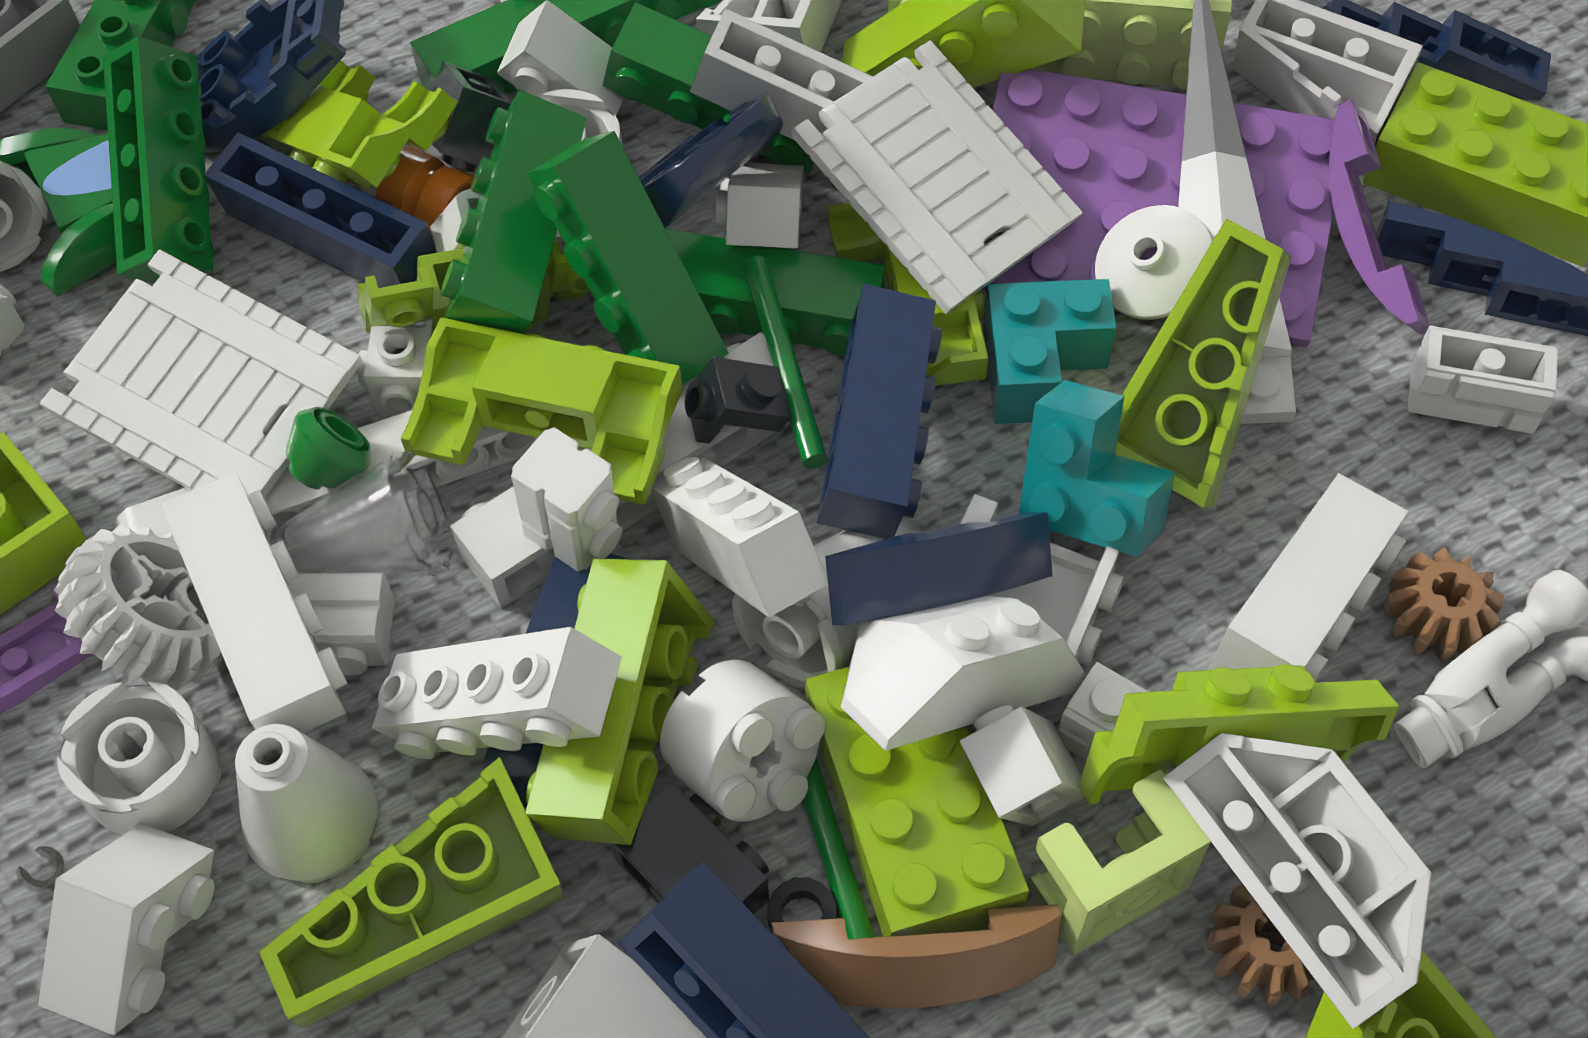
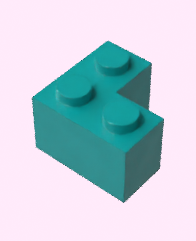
[983,279,1117,424]
[1019,380,1175,558]

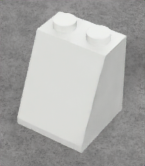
[500,934,706,1038]

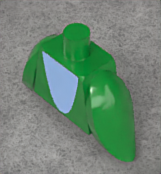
[0,127,116,297]

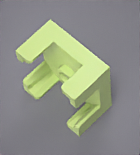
[1027,769,1211,956]

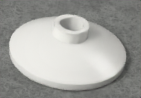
[1095,205,1213,320]

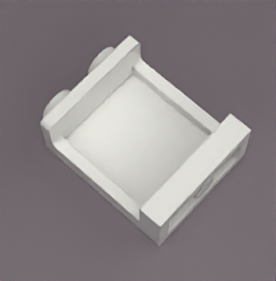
[960,494,1125,666]

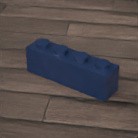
[204,132,437,288]
[817,284,942,539]
[618,861,870,1038]

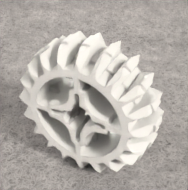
[54,523,224,690]

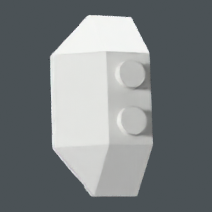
[841,596,1087,751]
[1163,733,1432,1029]

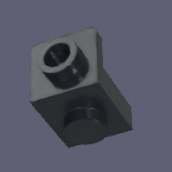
[684,357,792,444]

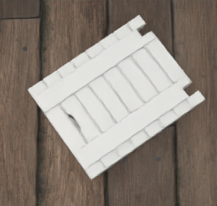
[791,41,1083,315]
[39,250,363,498]

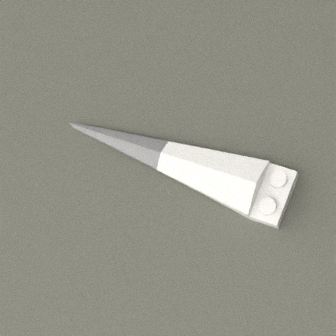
[1178,0,1296,424]

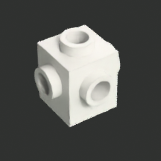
[357,324,434,416]

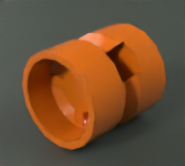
[376,146,474,234]

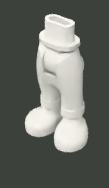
[1394,570,1588,769]

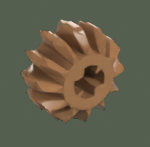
[1384,547,1504,663]
[1206,884,1315,1007]

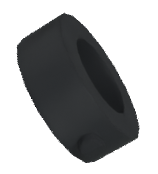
[767,877,836,933]

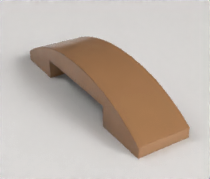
[772,904,1061,1008]

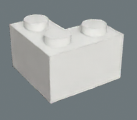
[38,824,215,1035]

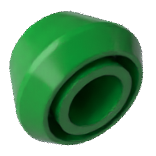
[285,407,371,490]

